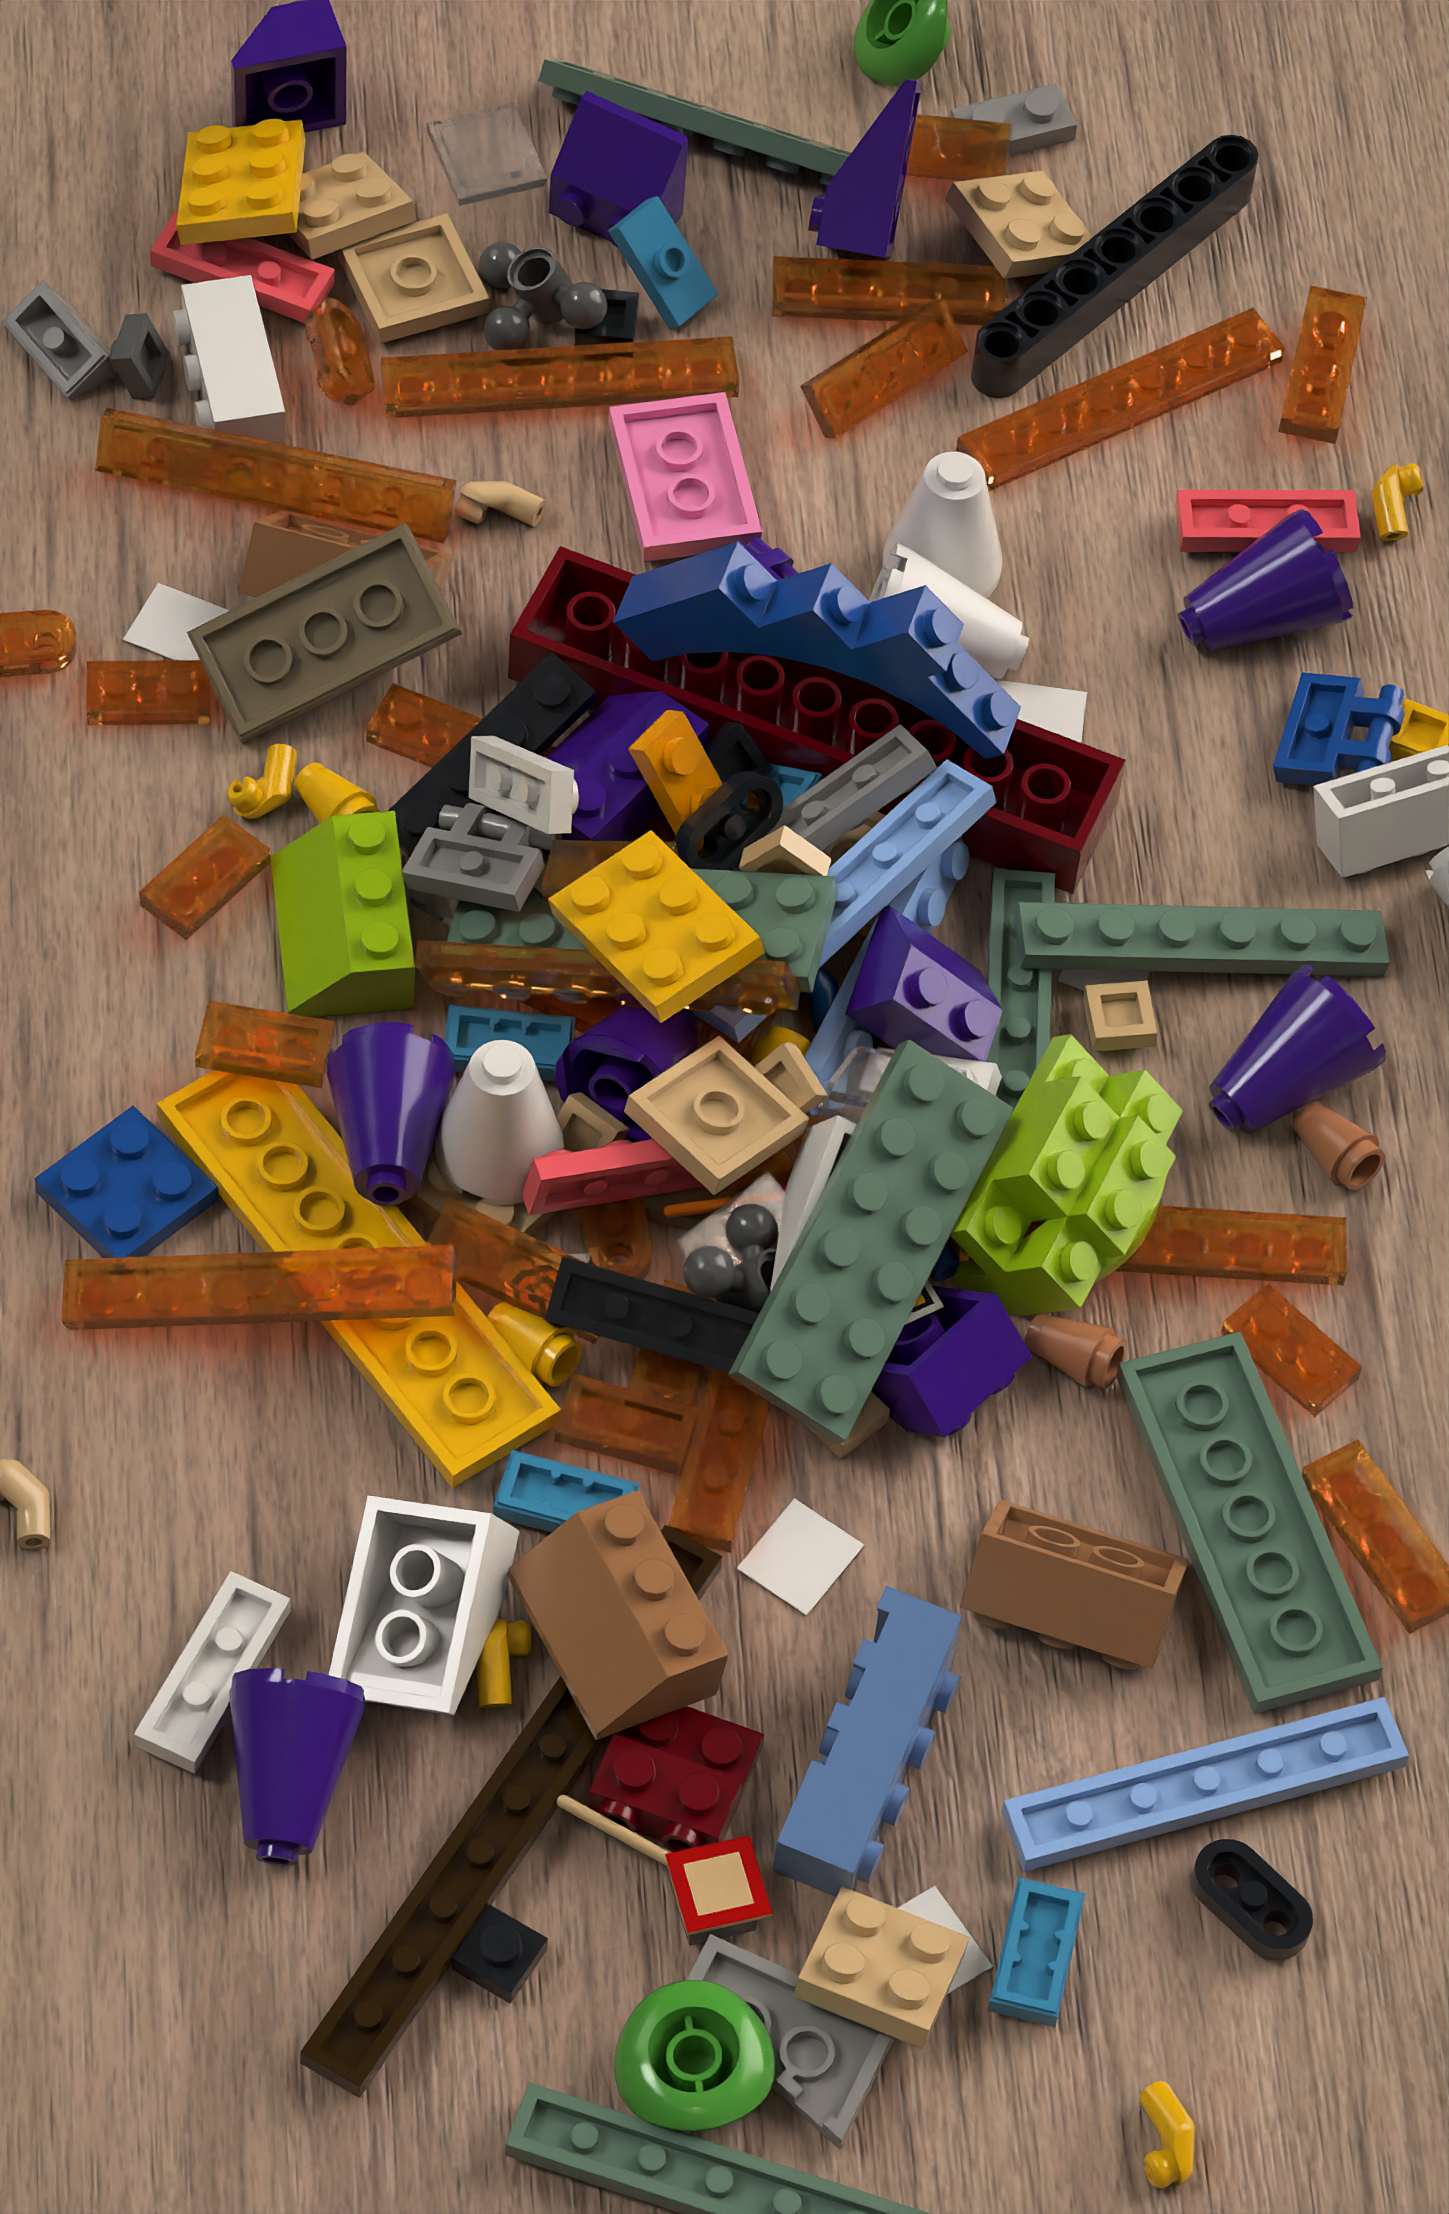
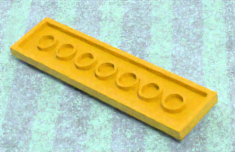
[157,1042,561,1488]

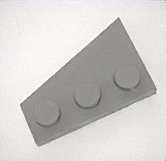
[687,1934,895,2150]

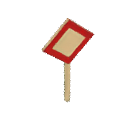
[557,1795,773,1936]

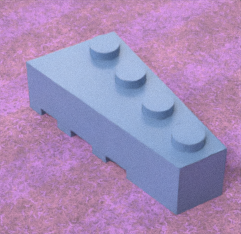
[773,1585,962,1897]

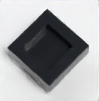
[574,289,639,353]
[703,722,773,804]
[452,1904,548,2004]

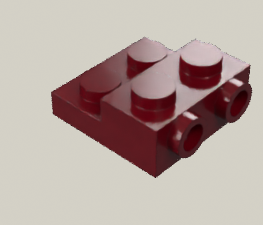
[588,1706,764,1852]

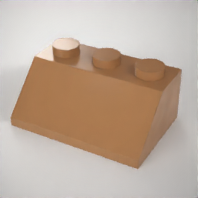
[239,510,453,597]
[507,1490,729,1740]
[960,1499,1189,1670]

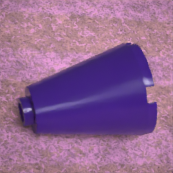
[1178,509,1353,652]
[1209,964,1386,1134]
[555,997,706,1143]
[326,1022,455,1206]
[229,1668,365,1865]

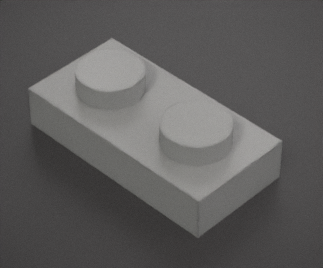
[949,84,1077,166]

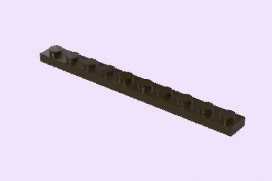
[300,1525,723,2098]

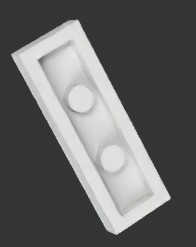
[469,736,579,834]
[134,1571,291,1774]

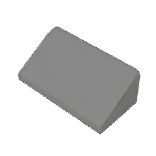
[2,280,118,400]

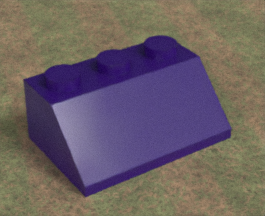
[492,691,709,864]

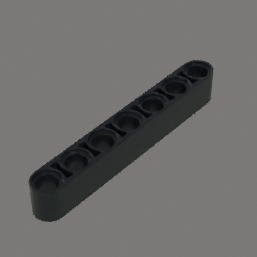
[971,135,1259,398]

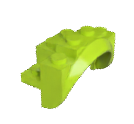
[950,1034,1183,1316]

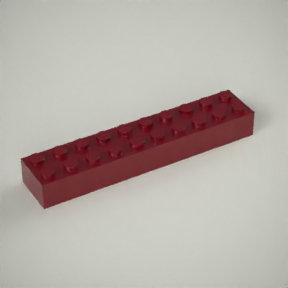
[508,546,1126,894]

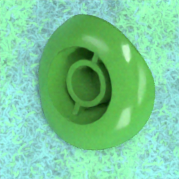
[854,0,951,86]
[614,1980,776,2131]

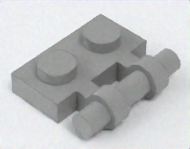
[401,803,562,912]

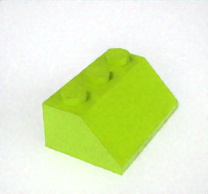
[270,811,415,1019]

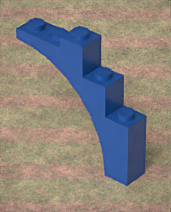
[613,541,1021,760]

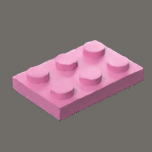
[608,392,762,562]

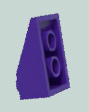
[808,79,923,258]

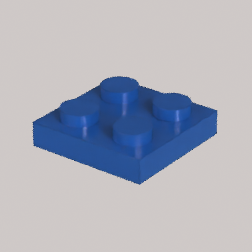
[34,1105,218,1275]

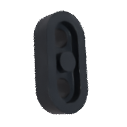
[674,771,783,871]
[1192,1839,1313,1960]

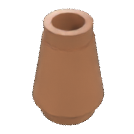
[1292,1101,1385,1190]
[1025,1313,1127,1389]

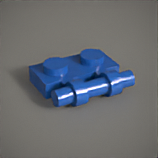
[1273,672,1405,786]

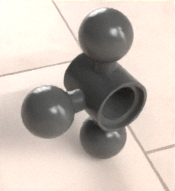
[479,242,607,353]
[683,1203,777,1313]

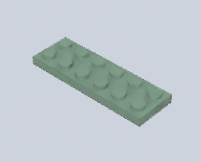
[442,861,838,992]
[728,1040,1014,1444]
[1116,1331,1383,1714]

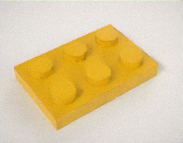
[176,119,306,245]
[548,830,765,1023]

